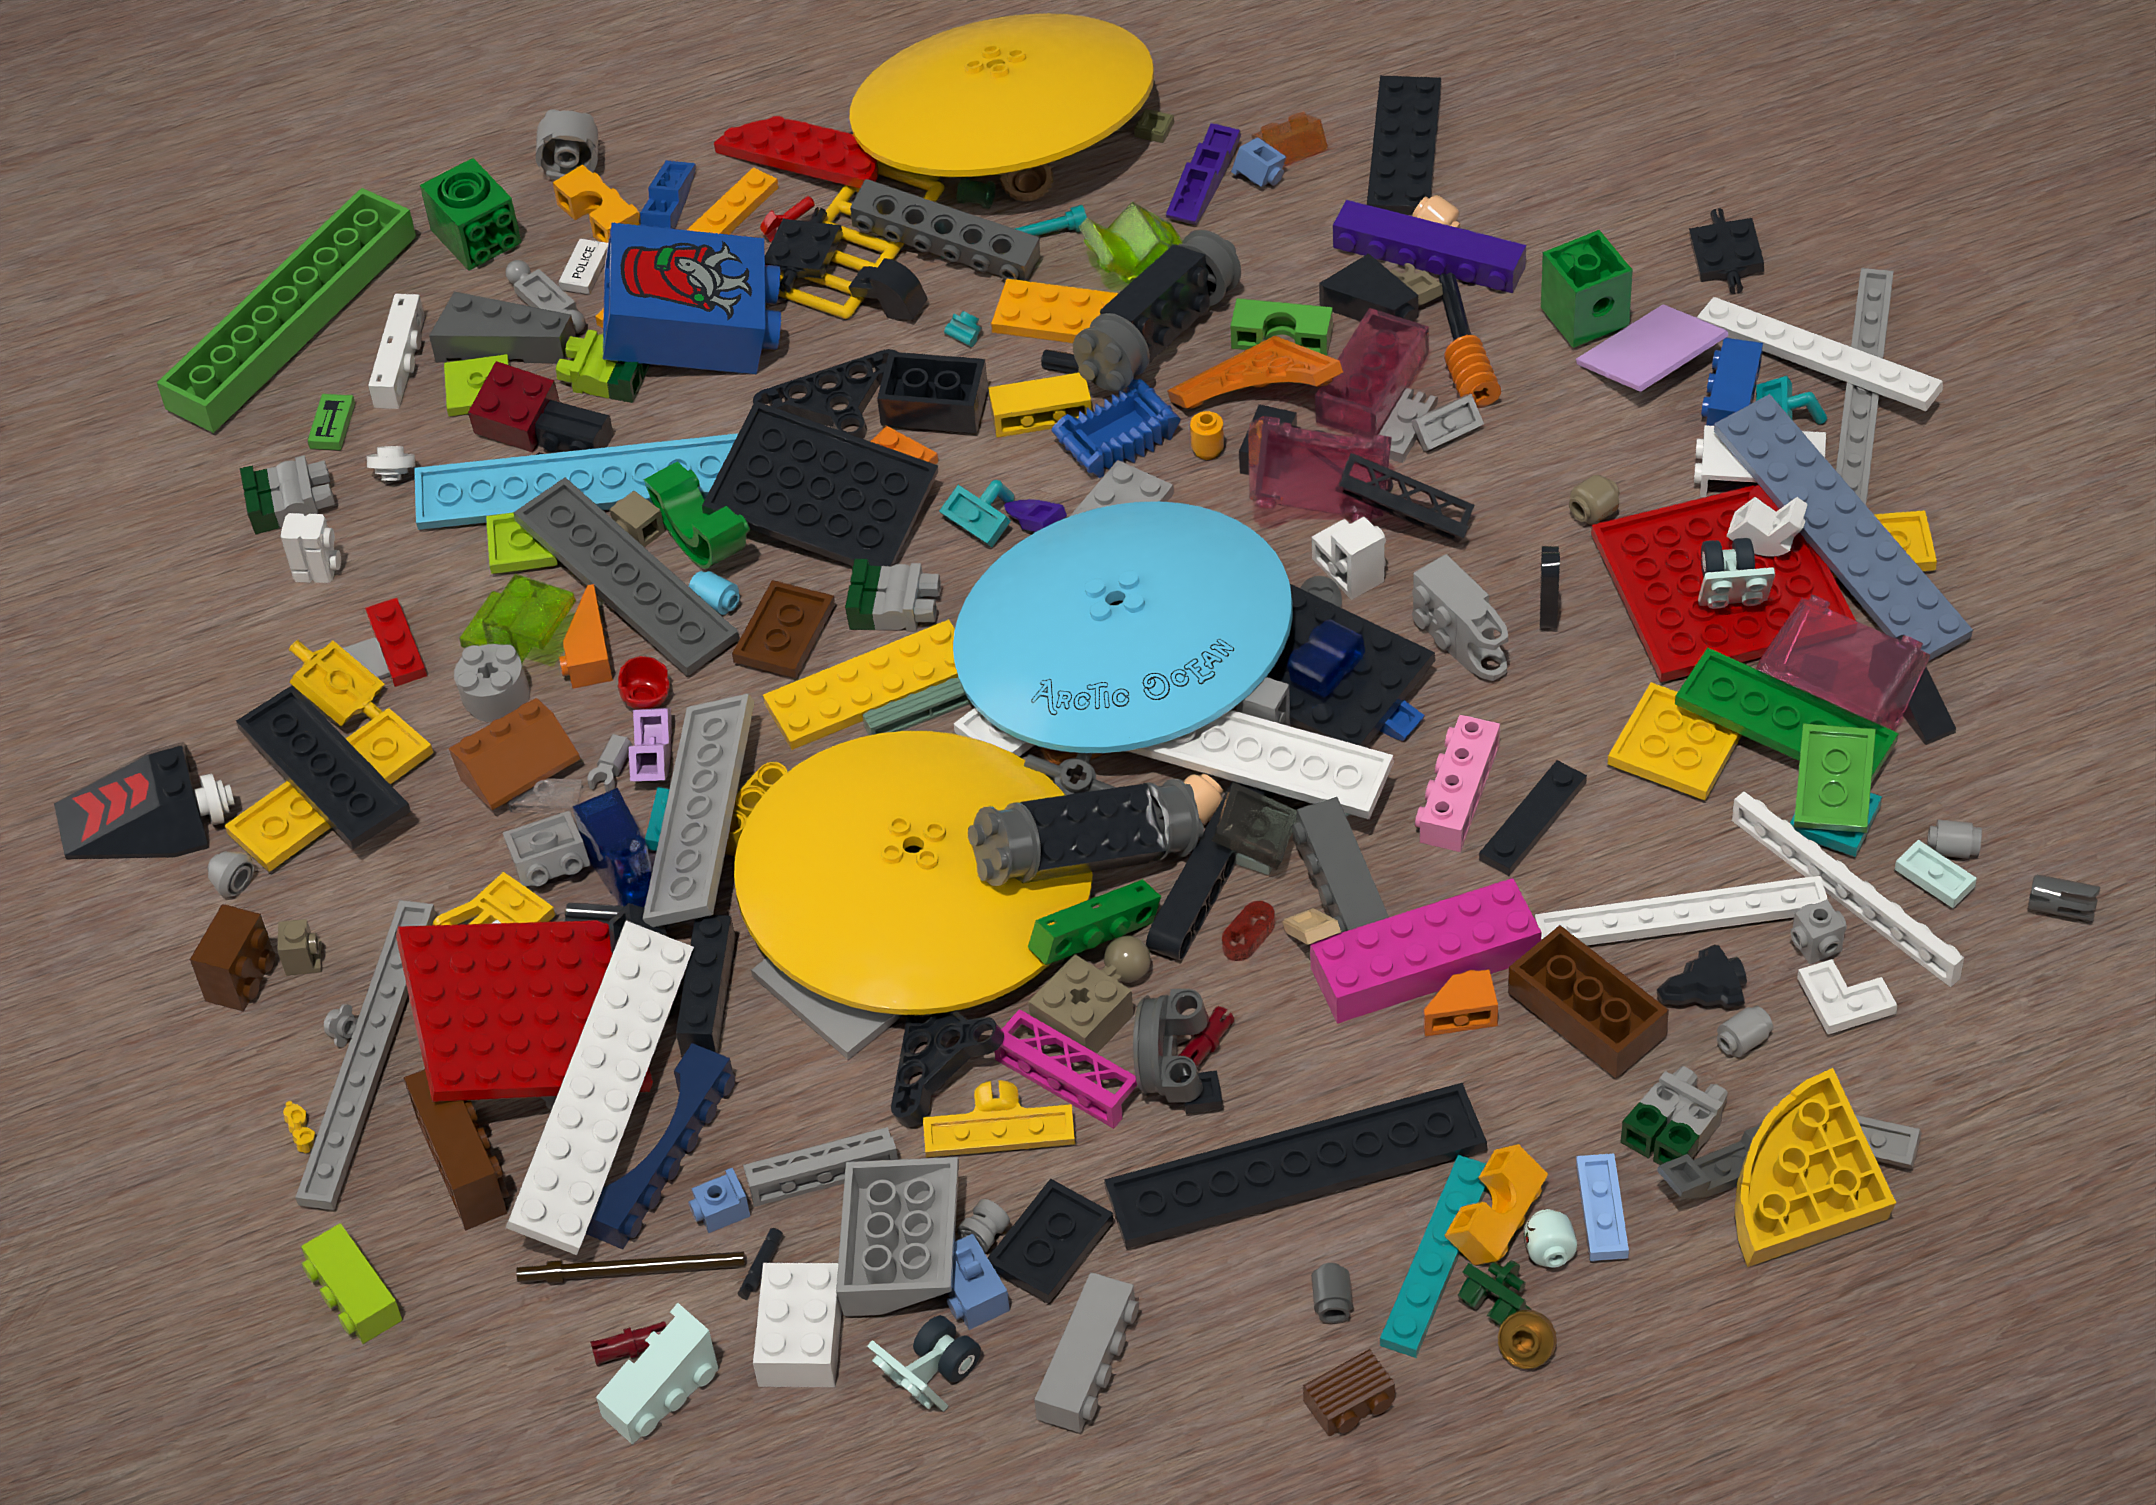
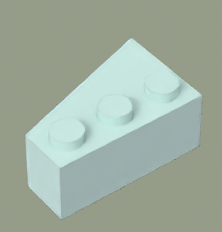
[596,1303,718,1444]

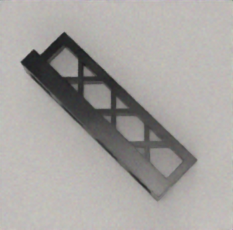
[1335,453,1475,543]

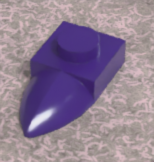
[1004,499,1067,532]

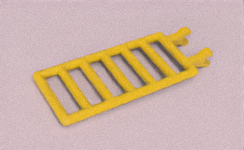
[778,160,944,319]

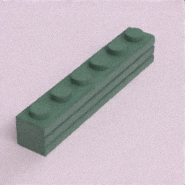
[862,677,971,735]

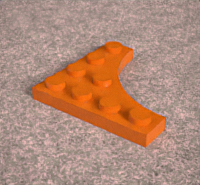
[1167,336,1343,409]

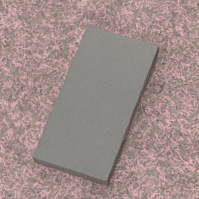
[751,957,902,1060]

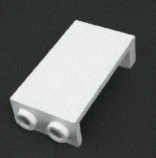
[1694,425,1826,497]

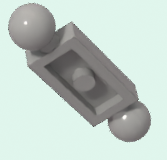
[505,260,585,334]

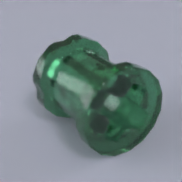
[957,177,996,209]

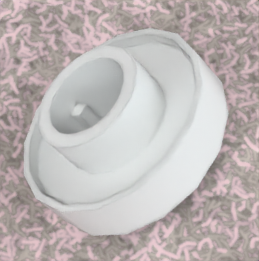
[366,446,415,481]
[194,773,235,826]

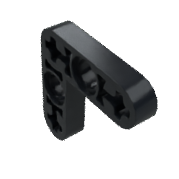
[1540,546,1560,628]

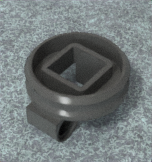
[1133,989,1208,1102]

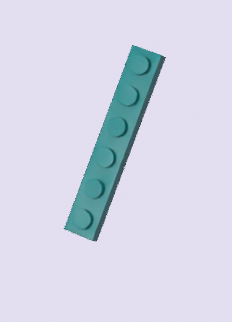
[1380,1155,1487,1358]

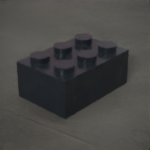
[877,351,988,433]

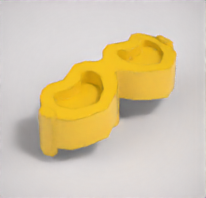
[283,1101,316,1153]

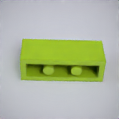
[301,1223,403,1344]

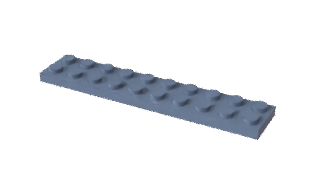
[1714,394,1973,663]

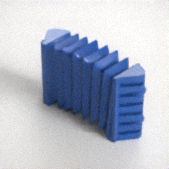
[1052,379,1181,478]

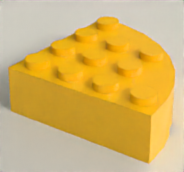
[1735,1068,1896,1267]

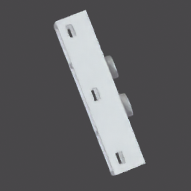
[368,294,425,409]

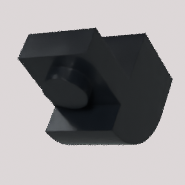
[848,258,928,320]

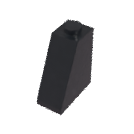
[1319,253,1418,333]

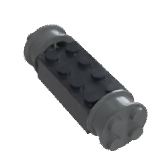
[1073,230,1241,391]
[968,779,1204,886]

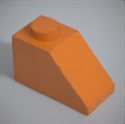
[1424,969,1498,1037]

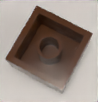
[190,904,275,1012]

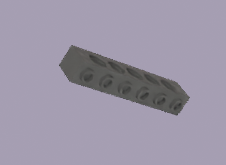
[850,179,1040,281]

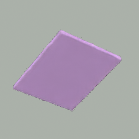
[1576,304,1728,392]

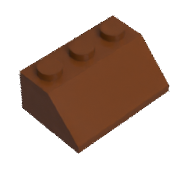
[448,698,581,810]

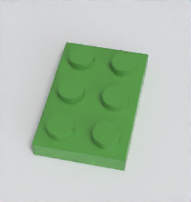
[1794,724,1876,833]

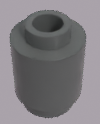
[1311,1263,1353,1323]

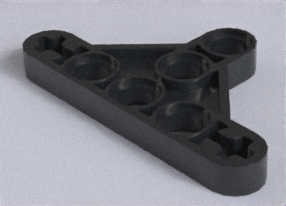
[753,349,898,439]
[891,1010,1004,1127]

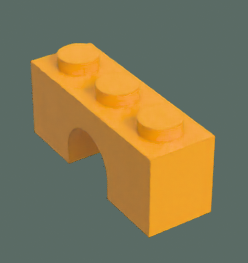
[552,164,641,243]
[1444,1144,1548,1265]

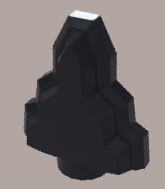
[1656,944,1747,1008]

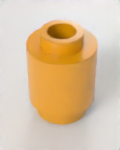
[1190,411,1224,460]

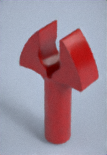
[760,196,815,242]

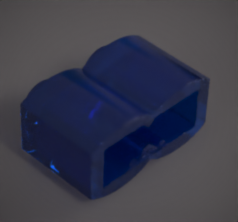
[1288,619,1365,697]

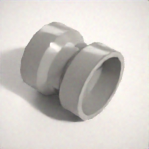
[957,1199,1010,1252]

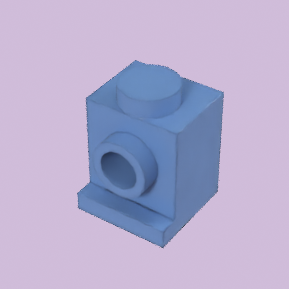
[1231,137,1286,187]
[688,1168,750,1233]

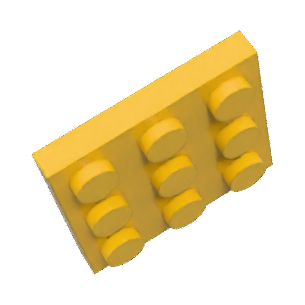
[1607,682,1742,800]

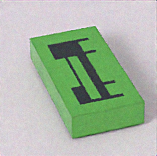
[308,394,355,450]

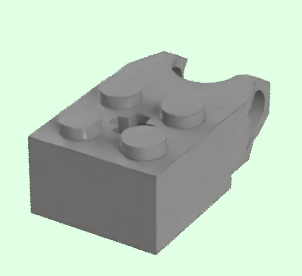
[1412,554,1508,681]

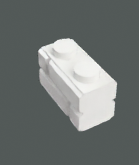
[280,513,341,583]

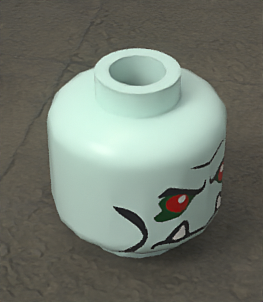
[1523,1209,1577,1268]

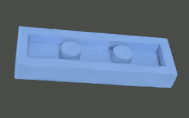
[1576,1153,1629,1261]

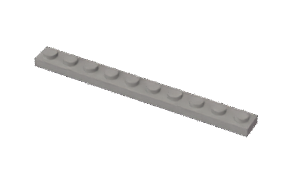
[1836,268,1894,505]
[295,900,436,1210]

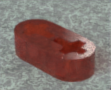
[1222,901,1275,961]

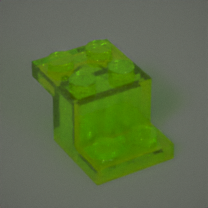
[1079,202,1183,284]
[459,574,576,663]

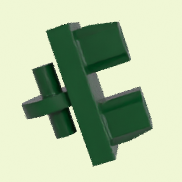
[1458,1260,1532,1326]

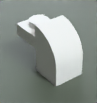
[1727,497,1808,556]

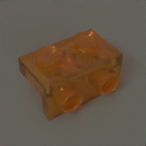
[1251,112,1328,166]

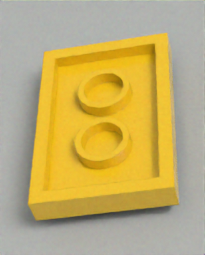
[1832,511,1937,578]

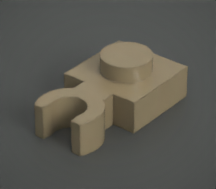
[1390,263,1443,306]

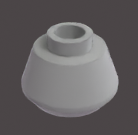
[207,851,254,897]

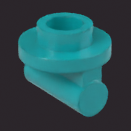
[944,310,982,347]

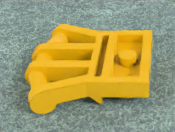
[433,872,556,925]

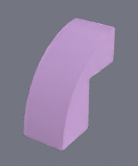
[629,708,672,781]

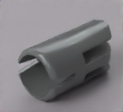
[2028,874,2100,922]

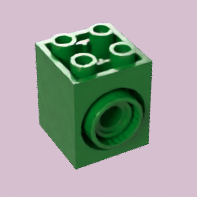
[420,158,522,271]
[1541,230,1633,348]

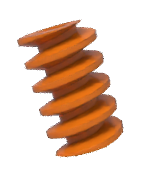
[1444,335,1501,408]

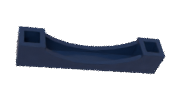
[585,1043,735,1249]

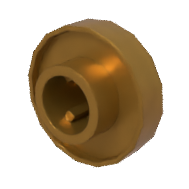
[1498,1310,1557,1369]

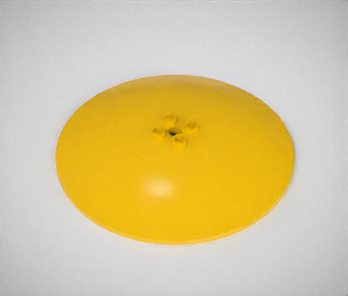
[849,13,1155,177]
[734,731,1093,1015]

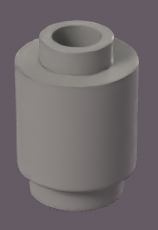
[1927,819,1982,859]
[1717,1006,1773,1057]

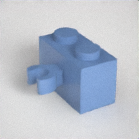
[947,1234,1010,1330]

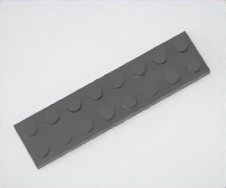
[514,477,739,676]

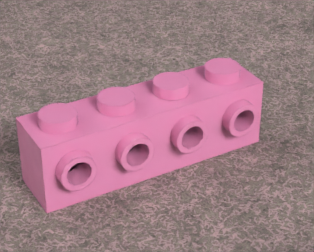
[1415,715,1500,852]

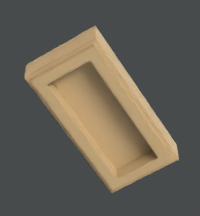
[1282,908,1341,945]

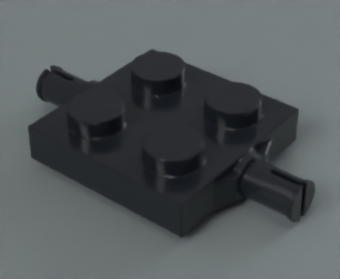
[765,207,843,293]
[1689,208,1764,294]

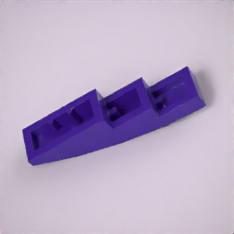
[1166,123,1241,225]

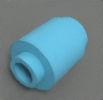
[689,571,740,615]

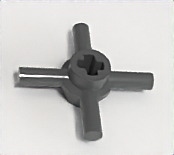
[1024,753,1117,795]

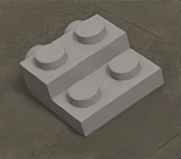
[503,811,590,887]

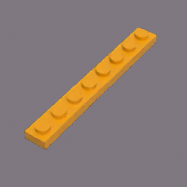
[595,167,779,328]

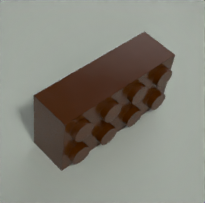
[1508,925,1669,1078]
[404,1069,509,1231]

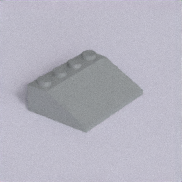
[836,1157,959,1316]

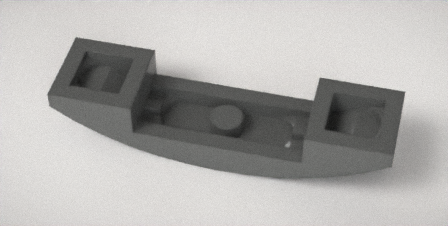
[1657,1125,1761,1199]

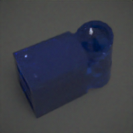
[572,788,653,907]

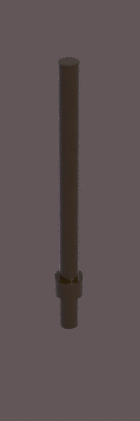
[516,1251,745,1284]

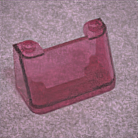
[1248,416,1392,523]
[1756,594,1931,731]

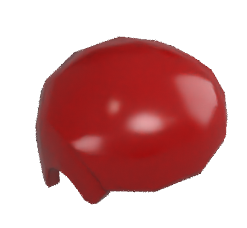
[618,656,670,710]

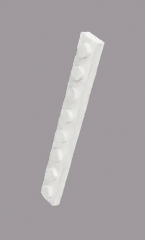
[1697,297,1943,411]
[1732,792,1964,987]
[1535,875,1828,946]

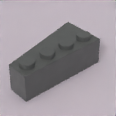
[429,291,576,364]
[1292,797,1389,934]

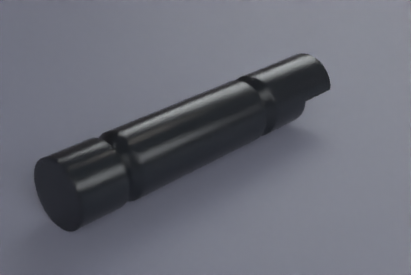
[738,1228,783,1300]

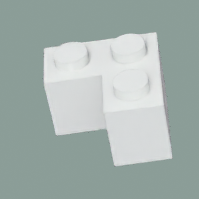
[1312,517,1386,600]

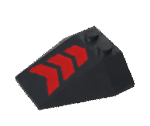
[54,742,209,860]

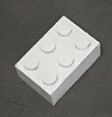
[753,1263,842,1387]

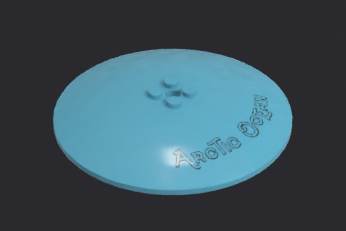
[953,501,1293,753]

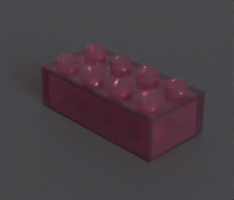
[1315,308,1429,441]

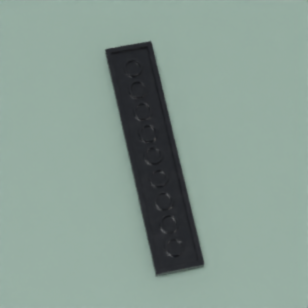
[1104,1083,1487,1249]

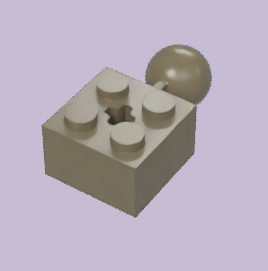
[1028,936,1150,1063]

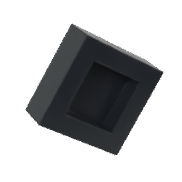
[1180,1070,1223,1114]

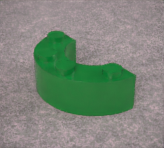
[643,461,750,569]

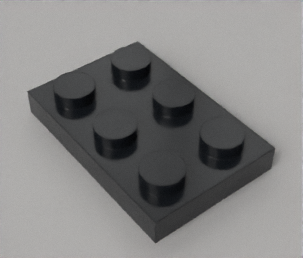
[988,1178,1114,1303]

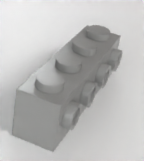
[1034,1272,1139,1433]

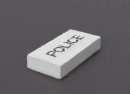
[559,239,608,295]

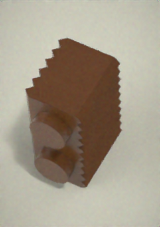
[1303,1349,1395,1436]

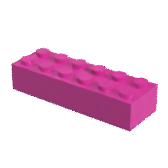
[1310,878,1542,1024]

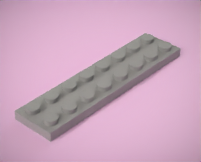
[643,693,755,927]

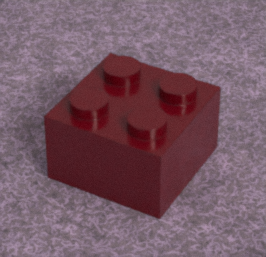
[468,361,560,452]

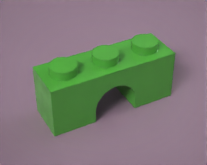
[1230,298,1333,356]

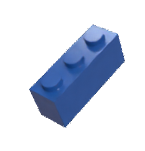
[1701,338,1763,426]

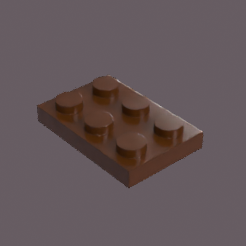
[732,580,835,678]

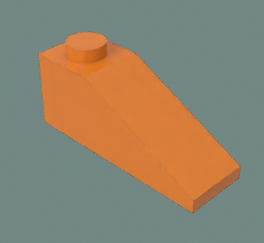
[559,584,613,689]

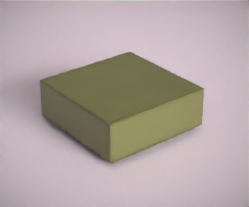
[1134,109,1174,143]

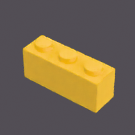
[988,373,1092,438]

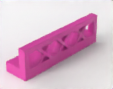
[994,1009,1137,1129]

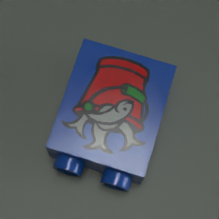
[603,223,781,374]

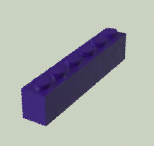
[1333,200,1526,293]

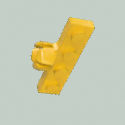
[923,1080,1075,1158]

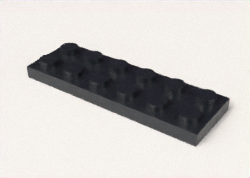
[1367,75,1441,215]
[236,685,411,850]

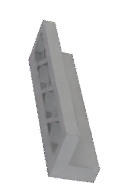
[743,1127,898,1207]

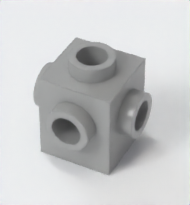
[1791,899,1847,964]

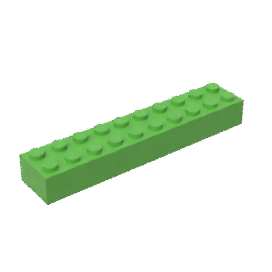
[157,188,416,433]

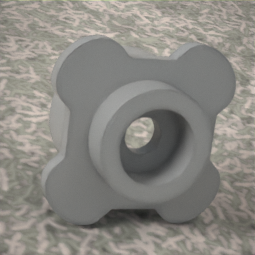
[324,1004,358,1047]

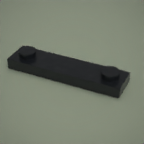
[1479,760,1587,876]

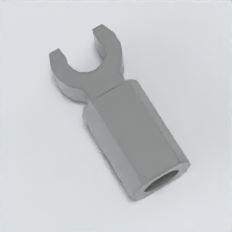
[587,734,632,793]

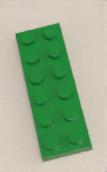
[1674,648,1899,783]

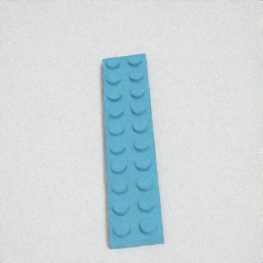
[414,433,738,530]

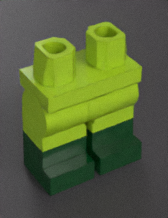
[556,330,650,403]

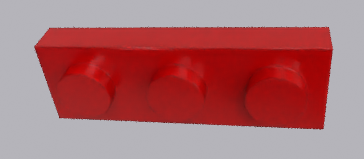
[365,598,427,687]

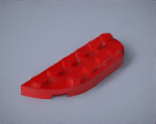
[714,116,879,188]

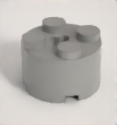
[535,109,598,180]
[454,644,530,722]

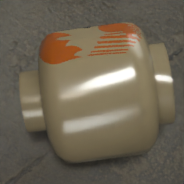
[1569,475,1620,524]

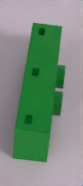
[1028,879,1161,965]

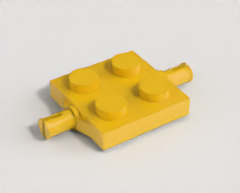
[289,639,385,726]

